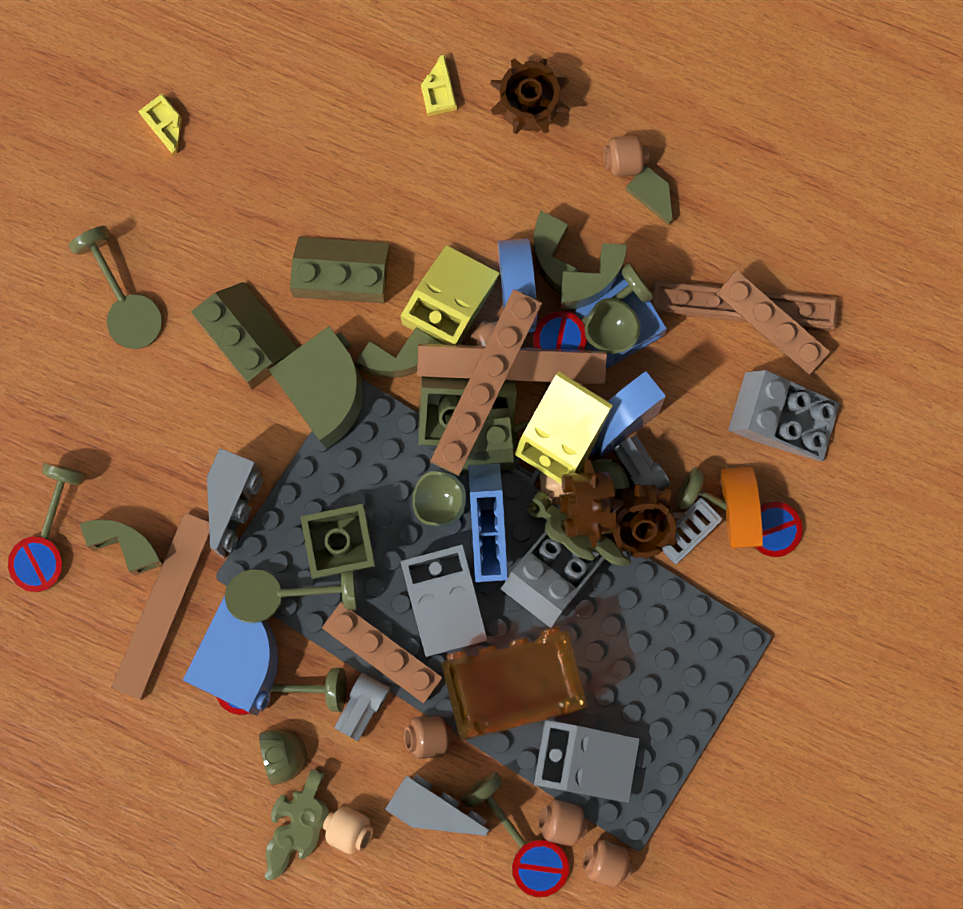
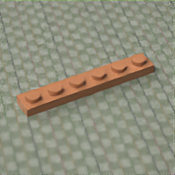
[430,289,542,476]

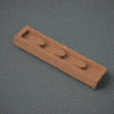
[716,270,830,375]
[322,602,443,704]

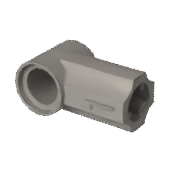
[613,435,670,491]
[334,673,390,742]

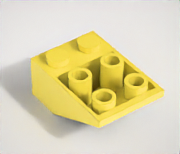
[401,245,500,345]
[514,372,613,484]

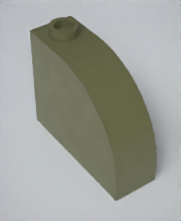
[269,326,363,449]

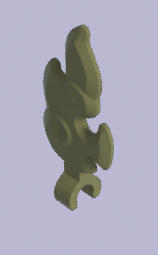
[526,491,631,566]
[265,769,329,880]

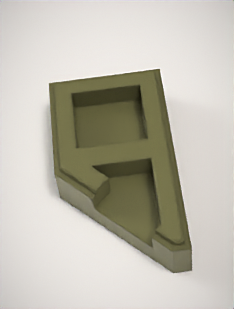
[626,165,672,225]

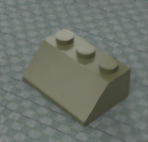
[290,237,389,304]
[191,282,298,390]
[418,376,517,446]

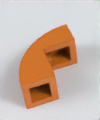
[721,467,763,548]

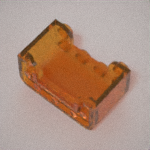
[441,627,587,741]

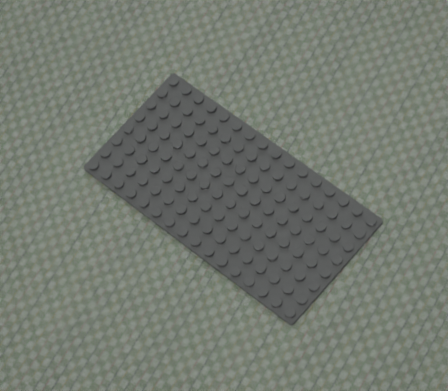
[216,379,771,851]

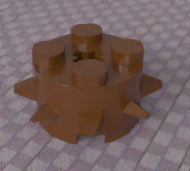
[490,58,570,134]
[559,459,616,548]
[611,484,685,559]

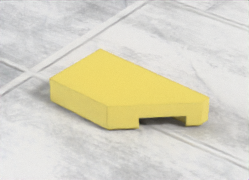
[421,55,457,116]
[138,93,182,156]

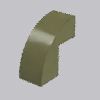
[534,211,579,295]
[560,243,627,310]
[356,327,442,378]
[79,520,163,575]

